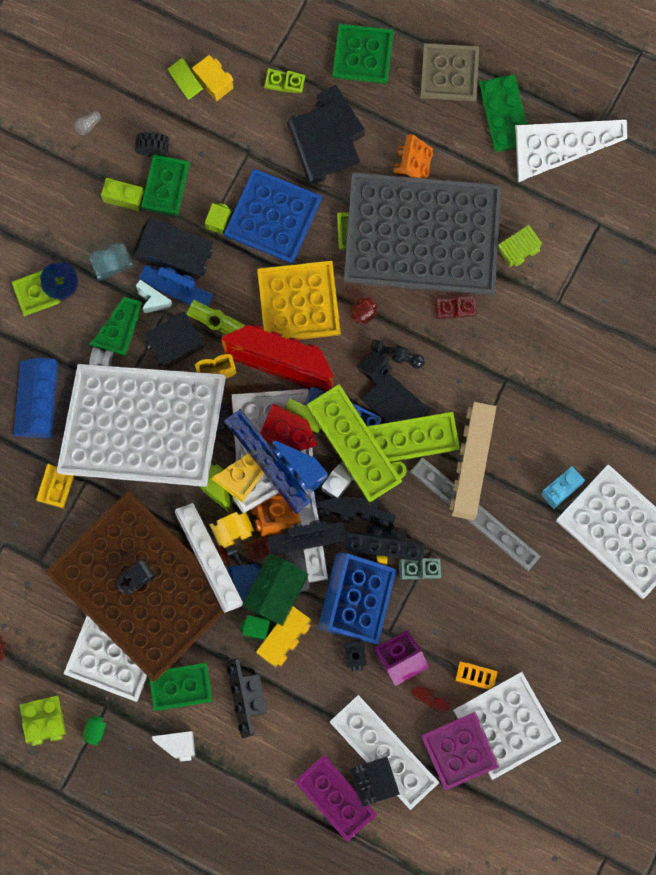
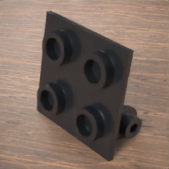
[350,756,400,807]

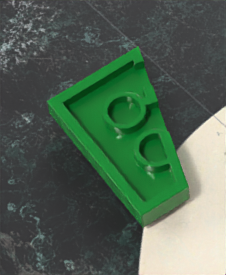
[89,297,143,357]

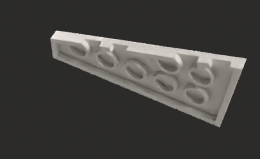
[515,120,627,182]

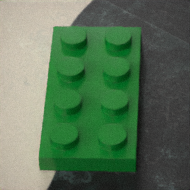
[478,74,527,153]

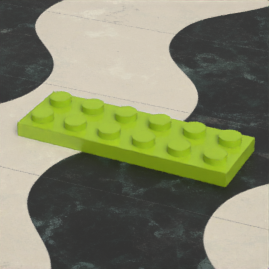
[306,384,402,503]
[346,412,460,470]

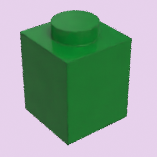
[240,615,271,641]

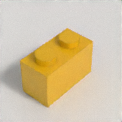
[192,55,234,102]

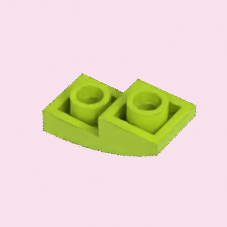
[168,58,203,100]
[264,68,305,93]
[285,398,321,433]

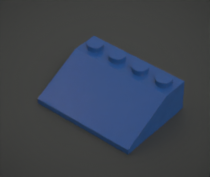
[317,553,397,645]

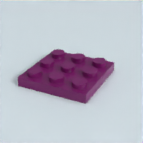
[421,712,500,791]

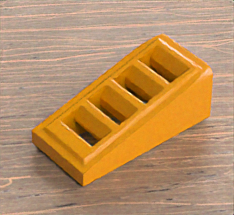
[455,661,497,690]

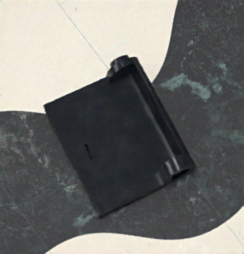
[287,101,361,185]

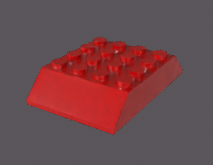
[221,325,334,392]

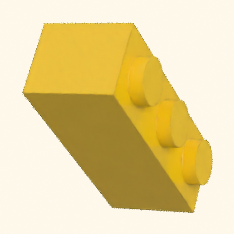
[256,607,311,668]

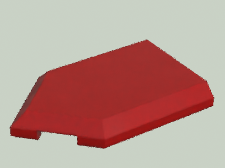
[258,403,317,451]

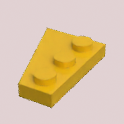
[211,445,276,502]

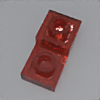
[435,297,477,319]
[411,686,449,712]

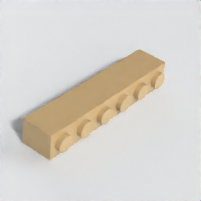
[449,402,497,520]

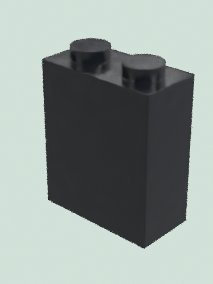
[144,311,204,370]

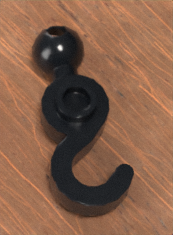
[370,340,425,369]

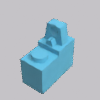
[541,466,585,509]

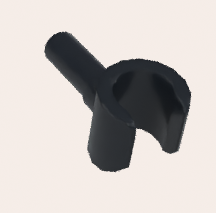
[226,545,244,566]

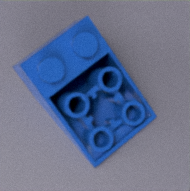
[272,441,327,494]

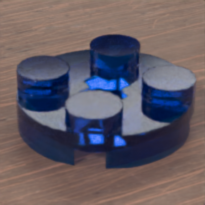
[40,262,79,301]

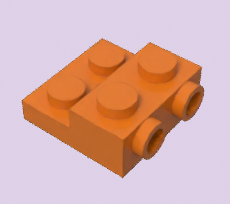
[251,491,301,536]

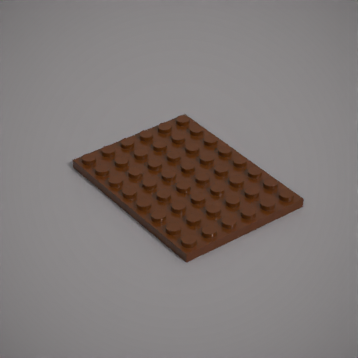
[45,491,224,683]

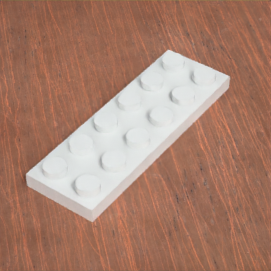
[330,695,439,810]

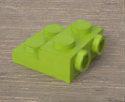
[19,696,67,746]

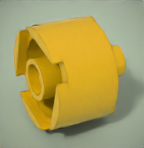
[210,512,254,548]

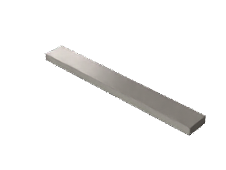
[410,457,541,571]

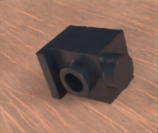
[344,641,367,672]

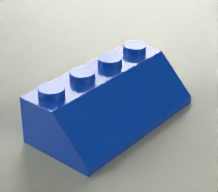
[13,358,59,438]

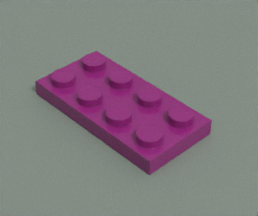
[294,755,377,842]

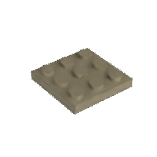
[421,43,479,102]

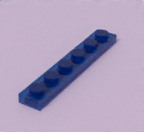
[224,409,312,513]

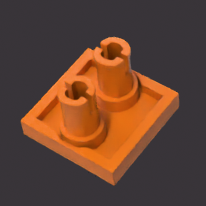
[393,134,433,179]

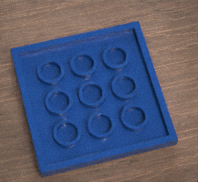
[224,169,323,265]

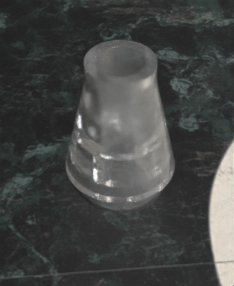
[74,110,102,136]

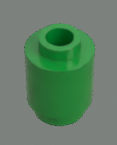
[82,715,107,746]

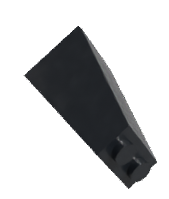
[131,217,214,280]

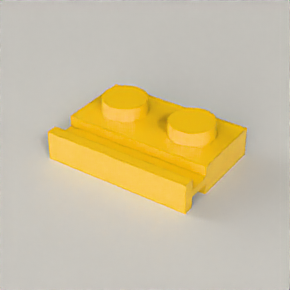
[36,464,74,509]

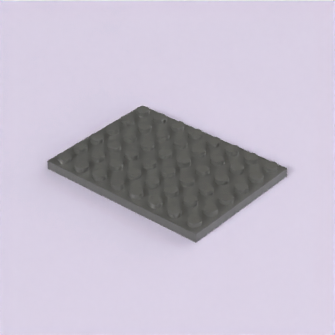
[344,172,501,296]

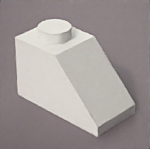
[322,461,353,498]
[152,731,196,762]

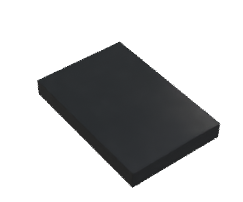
[362,374,430,423]

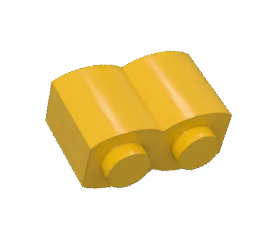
[195,354,236,378]

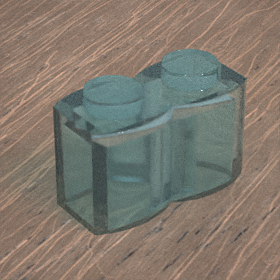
[89,243,133,281]

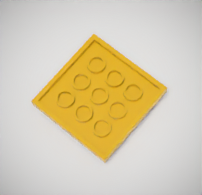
[257,261,341,340]

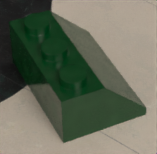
[243,553,309,626]

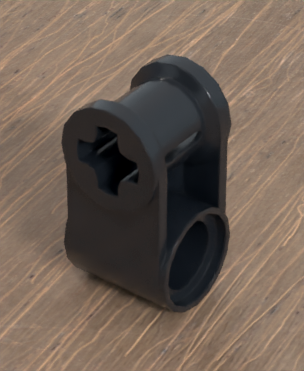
[117,560,156,595]

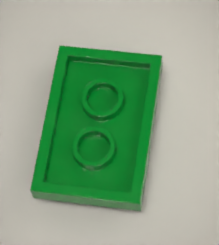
[141,155,190,216]
[149,663,213,712]

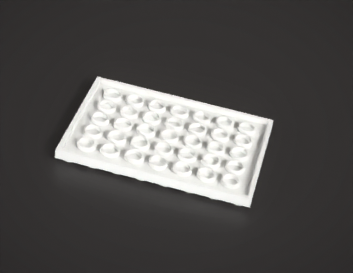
[57,364,226,487]

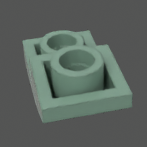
[399,558,441,580]

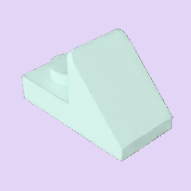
[136,280,173,313]

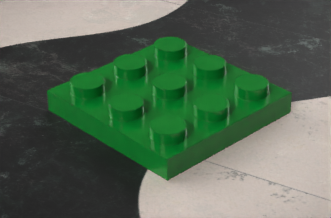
[332,24,394,84]

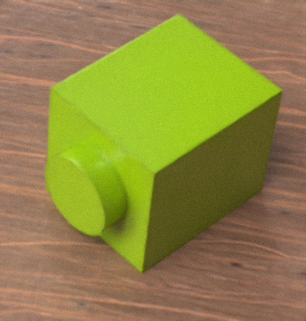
[205,203,231,235]

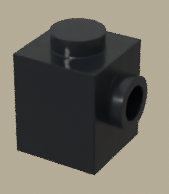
[358,350,392,385]

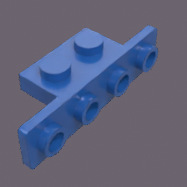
[138,265,213,306]

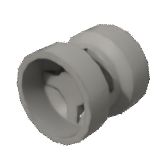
[89,347,113,366]

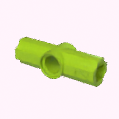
[186,300,245,335]

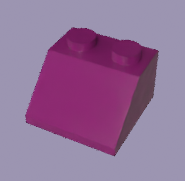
[373,630,429,686]

